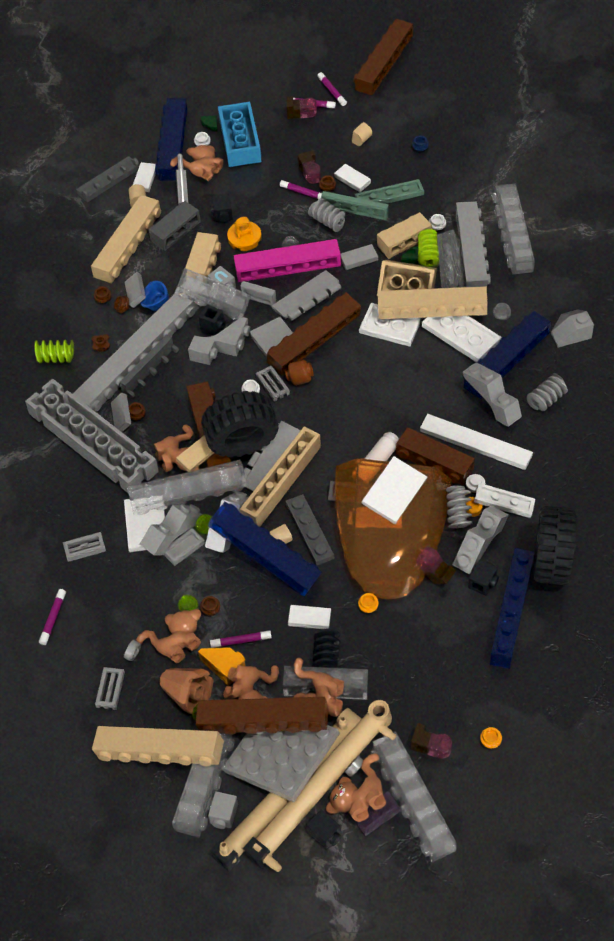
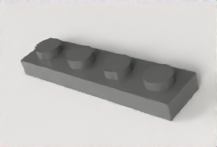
[285,494,334,566]

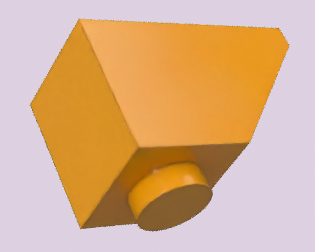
[198,648,245,686]

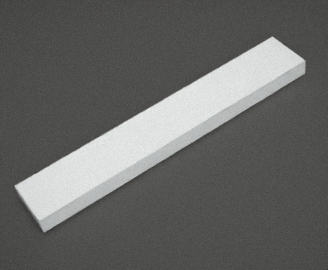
[420,414,533,470]

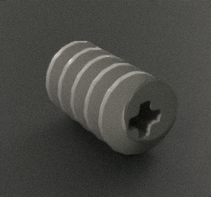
[308,198,345,232]
[526,373,568,411]
[446,486,473,528]

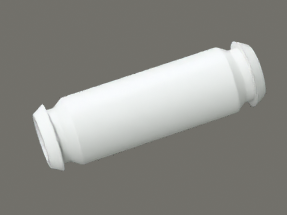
[353,432,399,485]

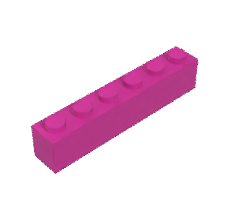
[234,239,341,282]

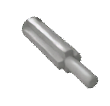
[176,154,188,205]

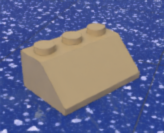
[377,260,437,296]

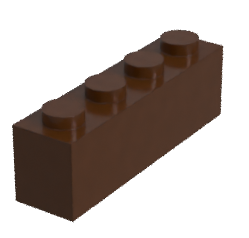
[396,427,475,485]

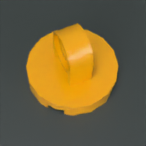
[227,217,262,251]

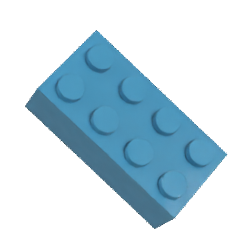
[218,102,262,167]

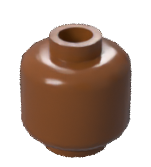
[285,360,314,386]

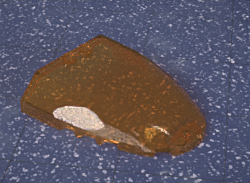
[334,458,451,599]

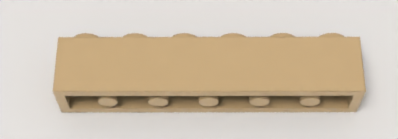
[91,195,161,284]
[378,286,487,319]
[240,427,321,530]
[92,726,224,766]

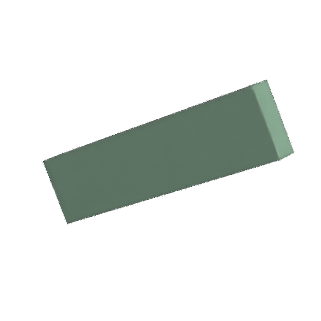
[355,179,424,204]
[321,191,389,221]

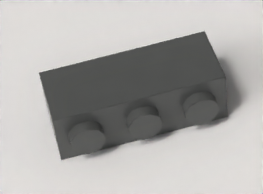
[149,201,201,251]

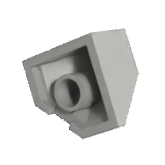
[551,310,594,347]

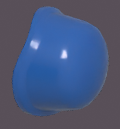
[140,281,169,311]

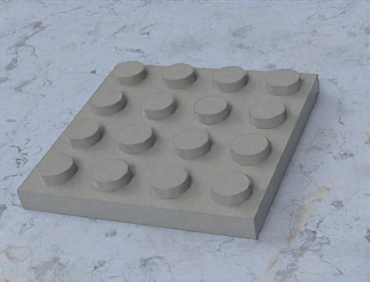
[223,725,340,802]

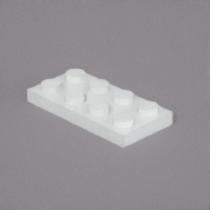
[422,316,501,363]

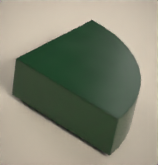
[200,115,217,131]
[401,247,419,264]

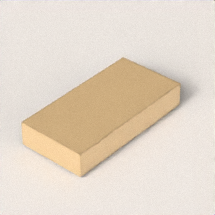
[176,435,214,473]

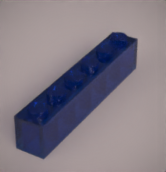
[155,98,188,181]
[463,311,551,399]
[208,502,322,597]
[490,548,535,669]

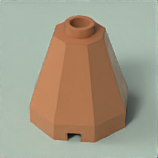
[160,668,214,714]

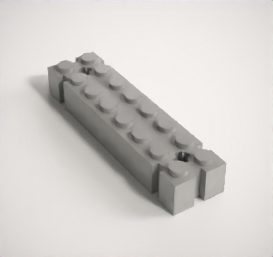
[25,379,159,496]

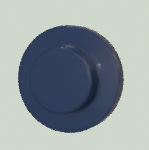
[412,135,429,151]

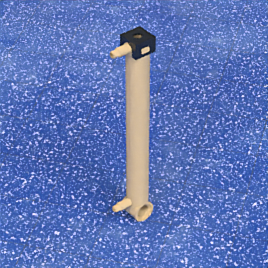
[243,700,396,872]
[211,708,362,872]

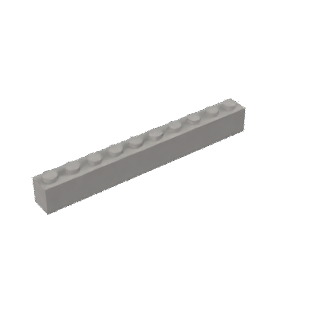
[73,279,207,412]

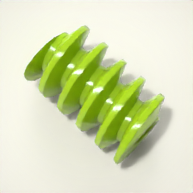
[418,229,440,268]
[34,340,74,363]

